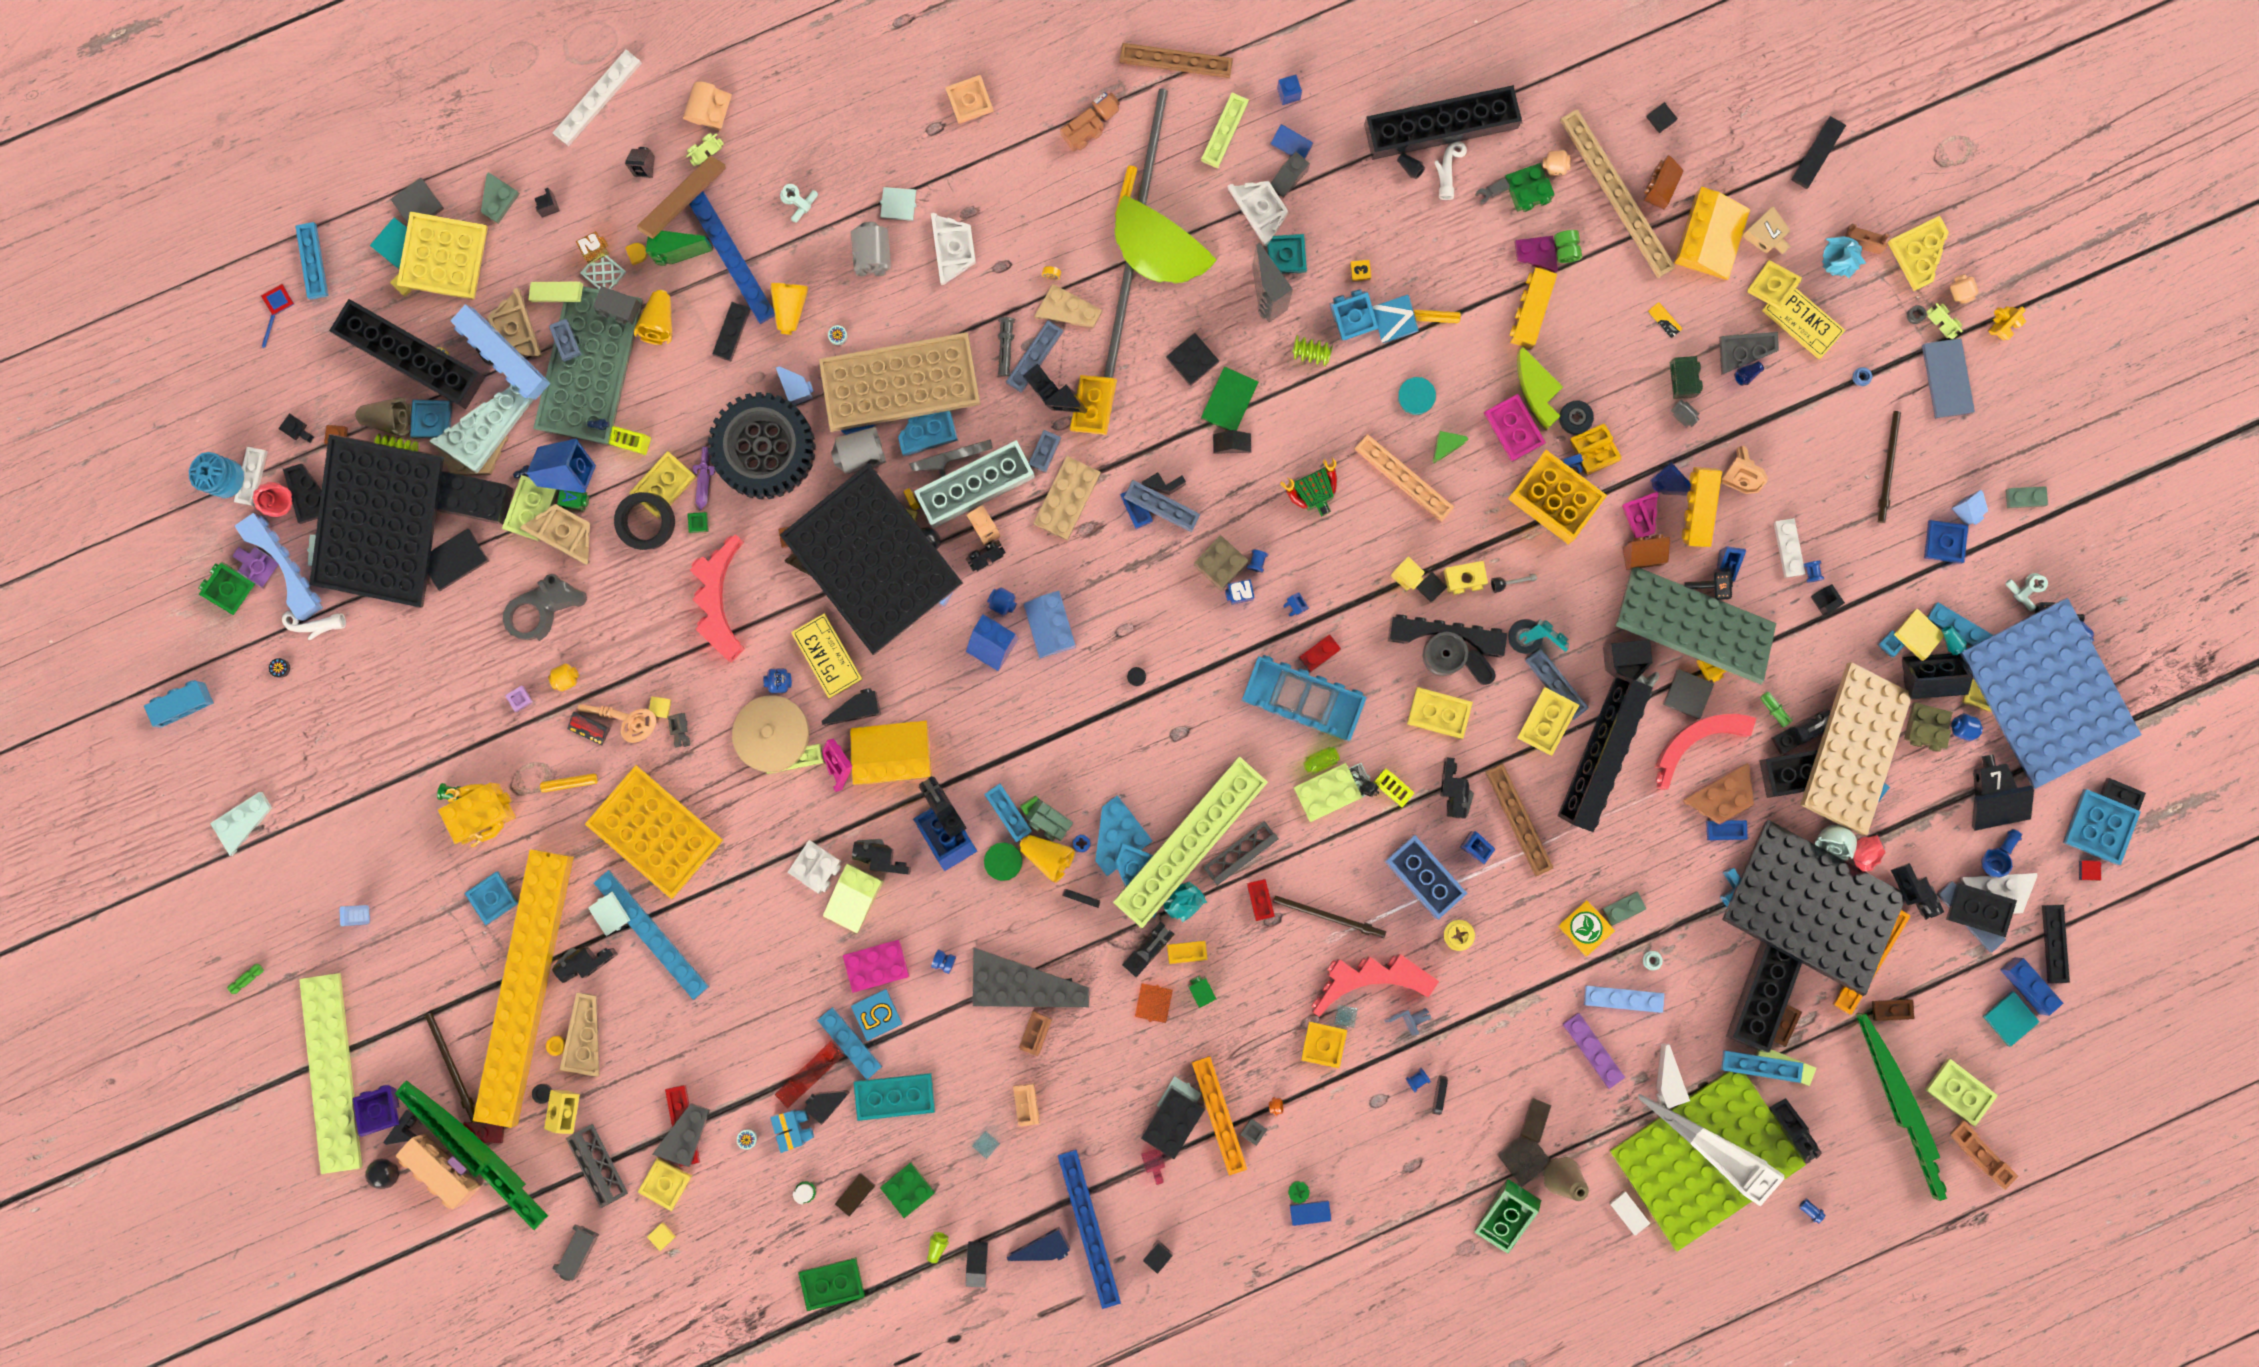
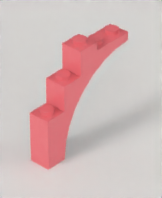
[690,534,745,663]
[1312,954,1439,1017]

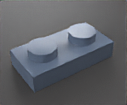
[549,319,582,362]
[1029,430,1061,473]

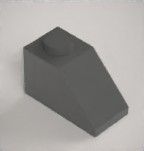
[1270,152,1310,198]

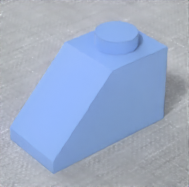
[776,366,814,406]
[1952,490,1988,525]

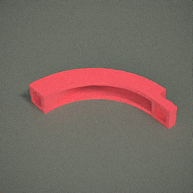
[1655,714,1757,790]

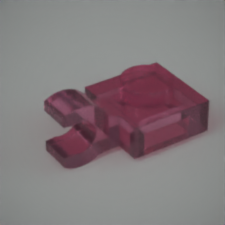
[1141,1149,1165,1185]

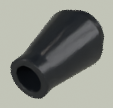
[1397,152,1425,179]

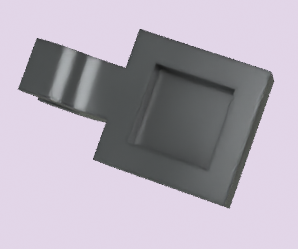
[668,713,690,748]

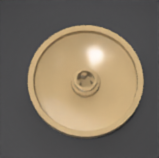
[732,695,809,772]

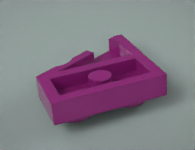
[1514,236,1558,273]

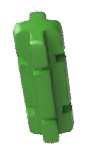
[227,964,264,994]

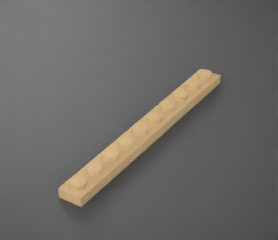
[1560,109,1675,278]

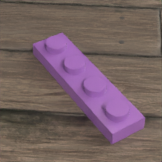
[1562,1013,1625,1089]

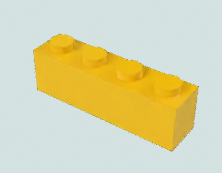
[1509,267,1557,349]
[1681,467,1722,547]

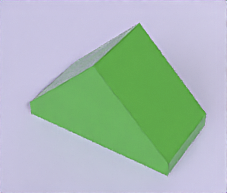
[1432,431,1469,464]

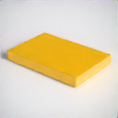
[1070,375,1117,435]

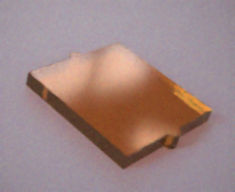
[1135,983,1173,1023]

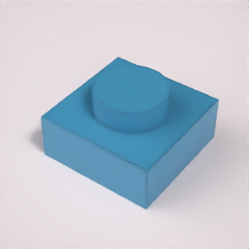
[1877,630,1905,658]

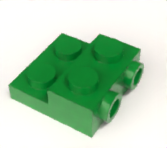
[1504,163,1555,212]
[198,562,255,615]

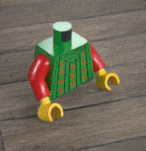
[1280,457,1337,517]

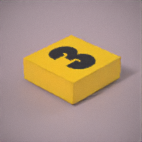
[1350,260,1371,281]

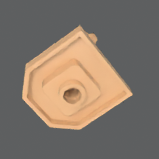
[1721,446,1768,494]

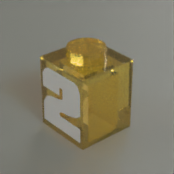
[576,231,609,264]

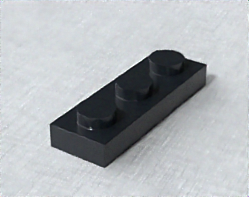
[712,302,751,362]

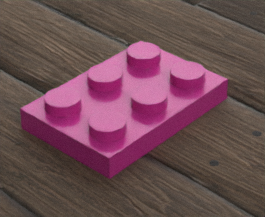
[1484,394,1546,462]
[843,939,909,993]

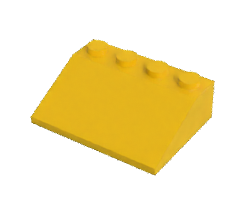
[1674,186,1750,280]
[1508,450,1608,545]
[850,720,932,785]

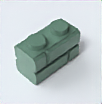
[1026,799,1073,841]

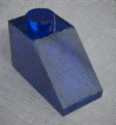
[1650,462,1691,496]

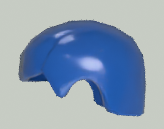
[1981,848,2013,878]

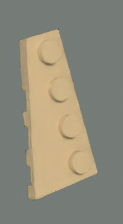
[560,992,599,1077]

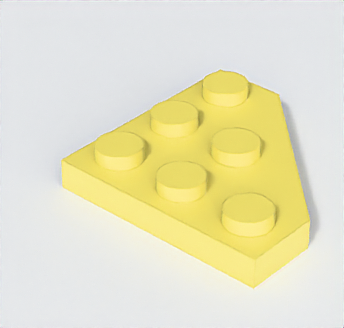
[1887,216,1949,291]

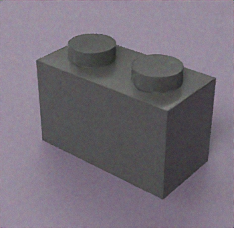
[593,286,641,325]

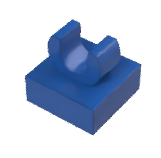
[1562,454,1583,474]
[1283,592,1309,616]

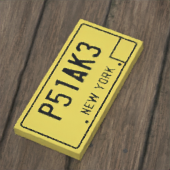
[1761,289,1845,359]
[791,613,863,699]

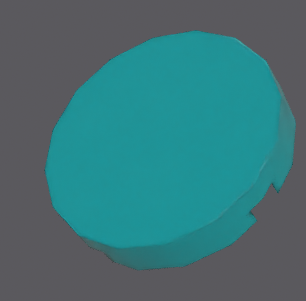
[1398,377,1436,415]

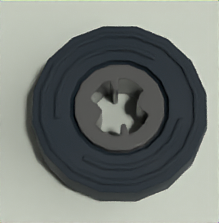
[1559,400,1594,435]

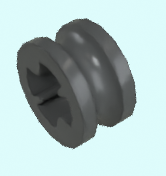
[1907,305,1927,324]

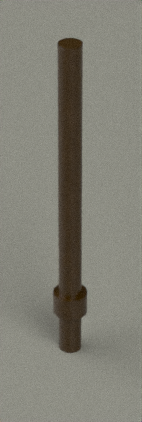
[1878,411,1901,523]
[1273,895,1386,938]
[425,1013,475,1123]

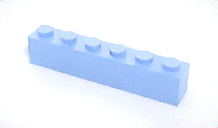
[451,304,550,400]

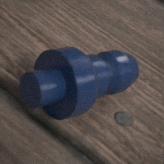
[587,419,610,430]
[513,465,529,478]

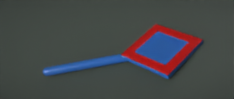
[261,284,294,348]

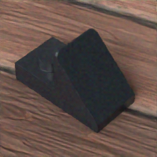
[383,1109,417,1145]

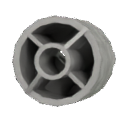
[851,222,891,276]
[831,427,886,474]

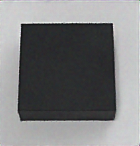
[1647,102,1678,133]
[1416,572,1447,603]

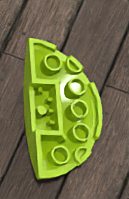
[1114,195,1217,284]

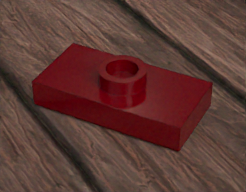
[463,1122,504,1143]

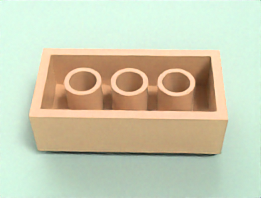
[396,1133,481,1209]

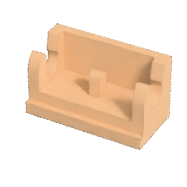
[1013,1083,1040,1126]

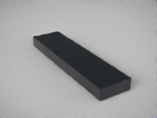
[1791,116,1846,189]
[2042,905,2070,983]

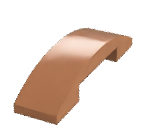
[1950,1120,2019,1190]

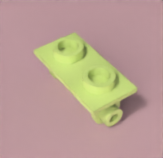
[686,133,724,167]
[1926,303,1963,340]

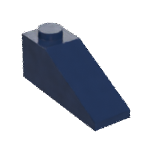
[1006,1226,1070,1261]

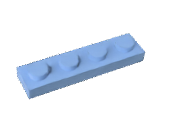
[1584,985,1664,1013]

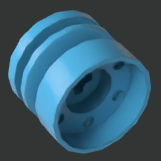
[189,452,244,499]

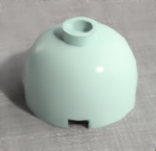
[1815,824,1857,861]

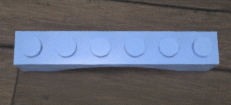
[235,513,323,621]

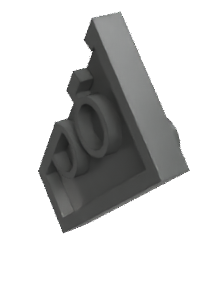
[1719,332,1779,375]
[652,1103,710,1167]

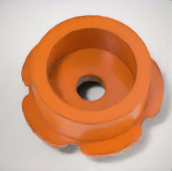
[1269,1097,1284,1116]

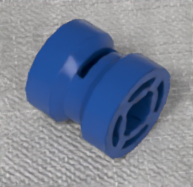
[931,949,956,974]

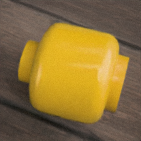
[548,663,579,691]

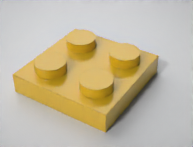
[1301,1021,1347,1069]

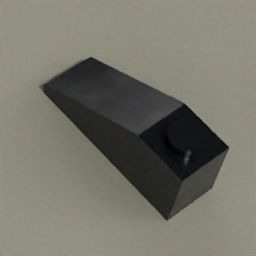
[822,688,881,726]

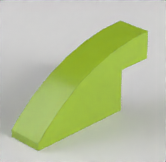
[1517,347,1563,430]

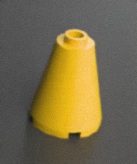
[770,283,808,335]
[634,290,673,345]
[1020,835,1075,883]

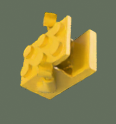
[438,782,516,847]

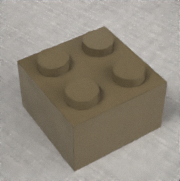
[1194,535,1249,591]

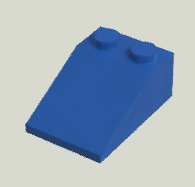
[913,808,978,872]

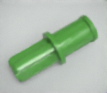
[1760,692,1793,728]

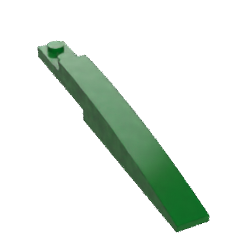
[1856,1013,1947,1201]
[395,1080,548,1230]

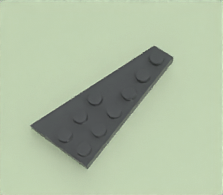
[973,947,1090,1008]

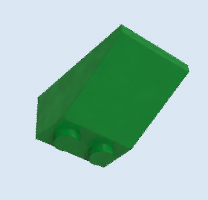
[646,230,713,266]
[1474,1179,1542,1254]

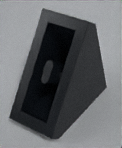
[1045,384,1087,413]
[1213,430,1251,454]

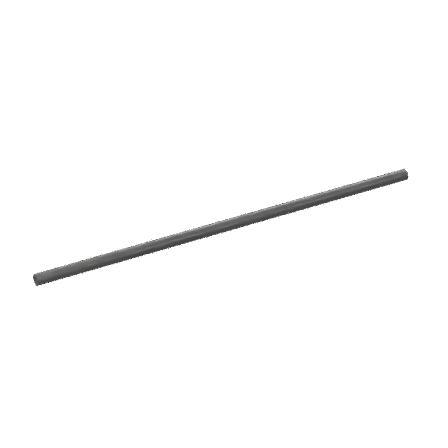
[1104,88,1168,378]

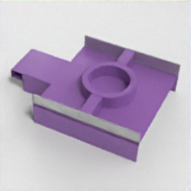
[232,546,279,588]

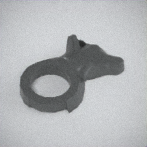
[909,439,993,477]
[503,574,587,641]

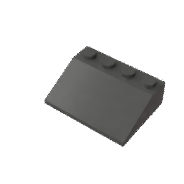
[1252,242,1293,322]

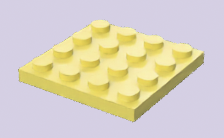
[397,212,488,300]

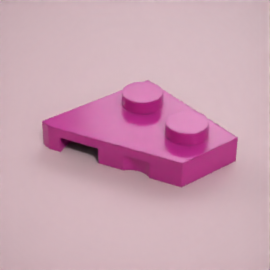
[1622,491,1659,538]
[822,738,853,792]

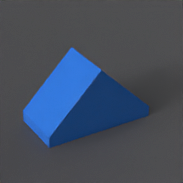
[1717,546,1746,582]
[1460,831,1495,865]

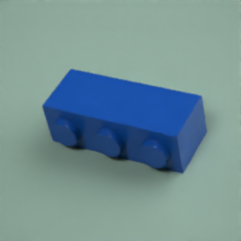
[2000,957,2064,1016]

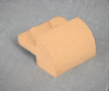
[683,82,732,131]

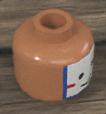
[1092,92,1120,121]

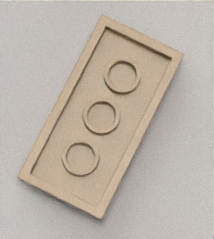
[1033,456,1101,541]

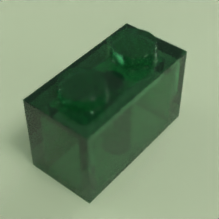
[1669,356,1703,399]

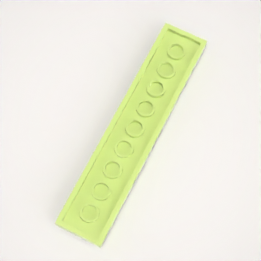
[1113,757,1268,928]
[299,973,362,1174]

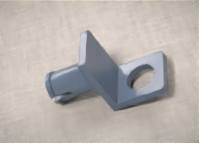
[1384,1008,1431,1036]

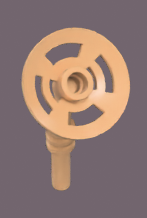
[578,704,656,743]

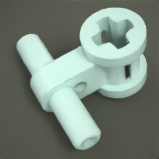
[780,184,818,223]
[2005,573,2048,611]

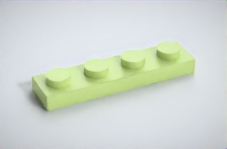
[1201,93,1249,168]

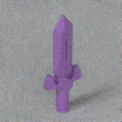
[693,447,715,511]

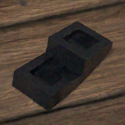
[1023,364,1059,403]

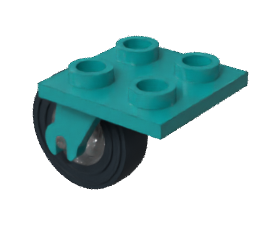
[1508,619,1569,654]

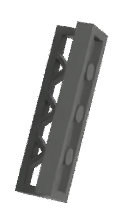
[1203,821,1279,886]
[566,1124,628,1208]

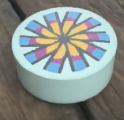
[828,325,848,345]
[737,1129,757,1150]

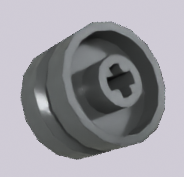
[1422,632,1468,677]

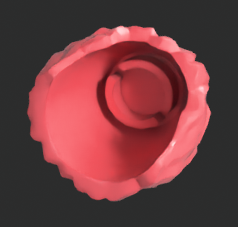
[252,482,292,517]
[1853,835,1886,871]

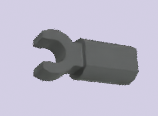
[1475,177,1509,205]

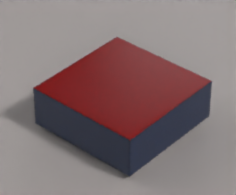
[2079,861,2101,881]

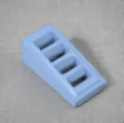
[339,905,370,926]

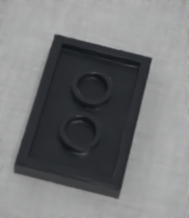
[428,528,489,591]
[1972,785,2034,831]
[1946,882,2017,937]

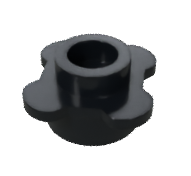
[1360,781,1379,797]

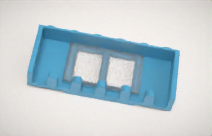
[1241,655,1367,742]

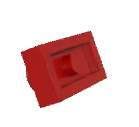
[1299,634,1341,672]
[1246,879,1275,921]

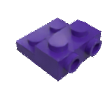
[353,1085,400,1137]

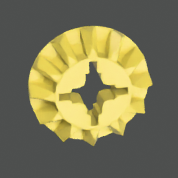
[1443,920,1475,951]

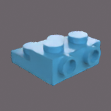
[1329,289,1379,341]

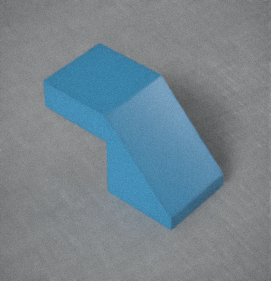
[1720,868,1740,907]

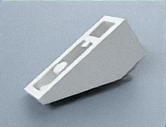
[1656,1043,1690,1108]

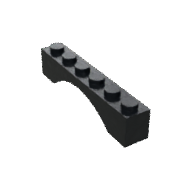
[1388,614,1507,658]

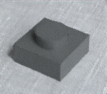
[1240,1118,1267,1146]

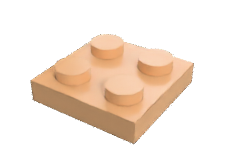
[945,75,994,124]

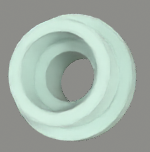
[1643,951,1663,970]

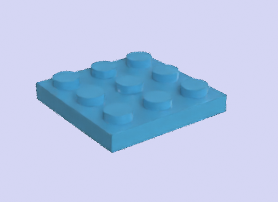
[2063,789,2141,865]

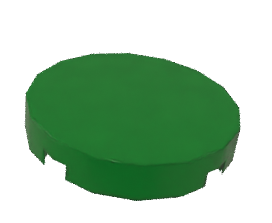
[984,842,1022,881]

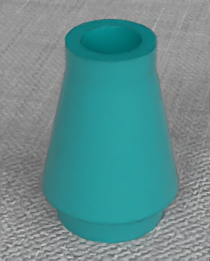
[1942,625,1967,655]

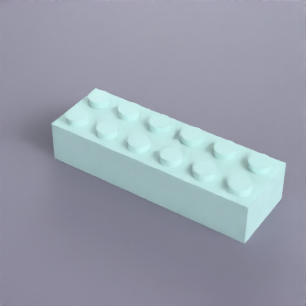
[914,440,1035,529]

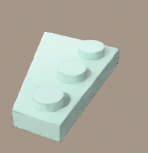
[210,792,272,856]

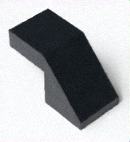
[1142,472,1186,495]
[966,1241,988,1288]

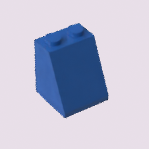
[527,439,596,493]
[966,614,1019,672]

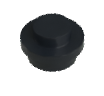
[1127,667,1146,686]

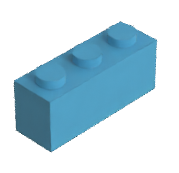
[144,680,214,728]

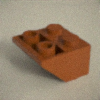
[1644,155,1684,210]
[1623,534,1670,570]

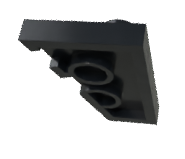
[283,464,322,524]

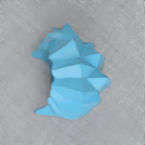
[1822,236,1866,278]

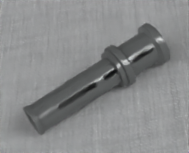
[998,317,1016,376]

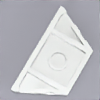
[1228,181,1288,246]
[931,213,976,285]
[1960,873,2037,914]

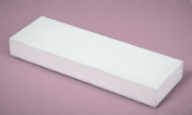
[234,447,268,506]

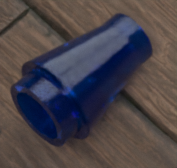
[1734,361,1764,386]

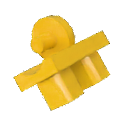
[1988,306,2026,340]

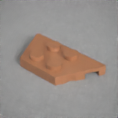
[1683,763,1754,825]

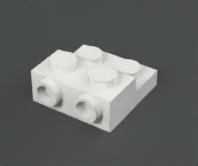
[787,840,842,894]

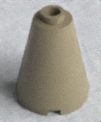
[355,397,412,436]
[1543,1157,1589,1201]

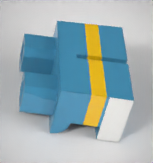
[770,1109,814,1153]

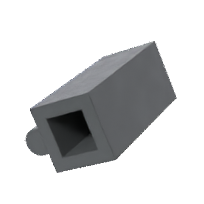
[553,1224,599,1281]

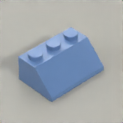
[1024,591,1076,658]

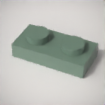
[2006,486,2048,508]
[1602,892,1646,926]

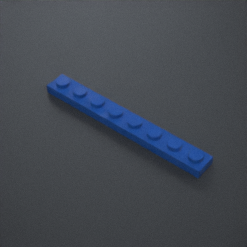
[689,191,775,324]
[1058,1149,1121,1309]

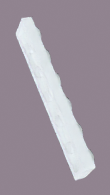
[553,50,642,147]

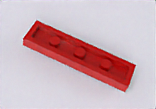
[665,1085,700,1167]

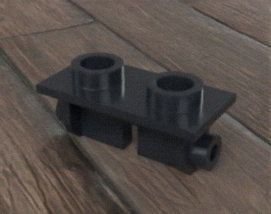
[966,540,1006,572]

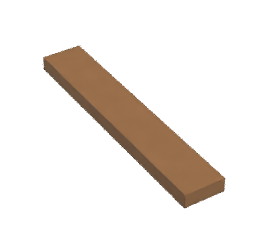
[1120,43,1233,78]
[637,156,726,239]
[1485,764,1553,877]

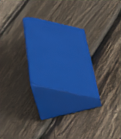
[1271,124,1313,159]

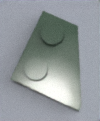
[481,172,520,224]

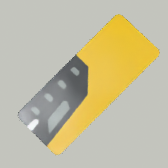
[1648,302,1682,338]

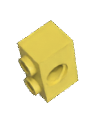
[1390,556,1425,591]
[1443,561,1488,595]
[544,1090,580,1134]

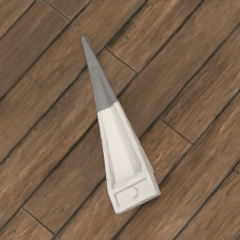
[1638,1094,1784,1206]

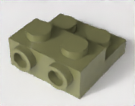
[1904,702,1953,752]

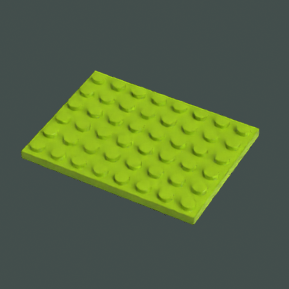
[1609,1071,1806,1252]

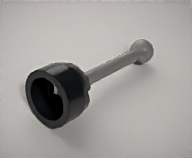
[1491,574,1537,593]

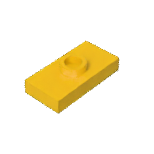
[1167,940,1208,964]

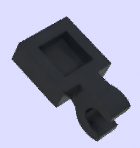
[278,413,314,443]

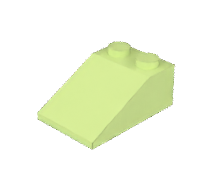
[823,864,884,933]

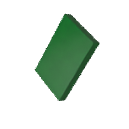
[1201,366,1259,431]
[798,1257,865,1311]

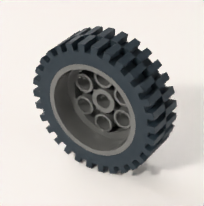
[708,392,816,500]

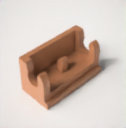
[1845,224,1890,254]
[1019,1011,1053,1056]

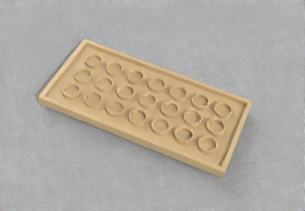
[819,332,981,432]
[1800,662,1911,836]

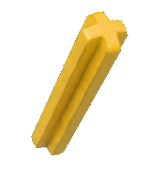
[1115,165,1137,218]
[1413,310,1461,323]
[540,773,598,792]

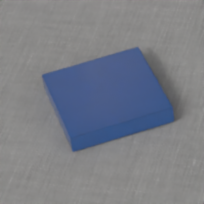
[1924,520,1968,564]

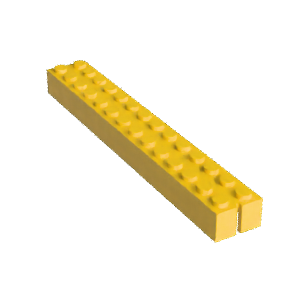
[473,849,574,1128]

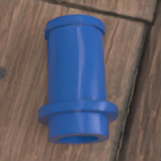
[1999,829,2023,855]
[1799,1198,1826,1224]

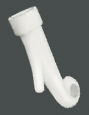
[1435,141,1467,200]
[282,611,346,640]

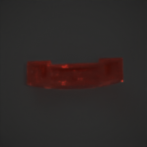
[774,1041,844,1109]

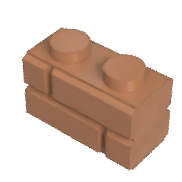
[1060,108,1104,151]

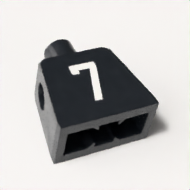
[1973,754,2017,797]

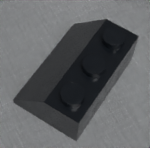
[1902,653,1973,699]

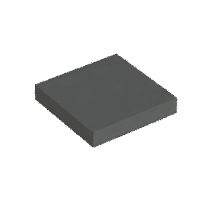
[390,178,444,223]
[1663,669,1714,719]

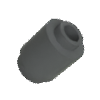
[1671,400,1700,427]

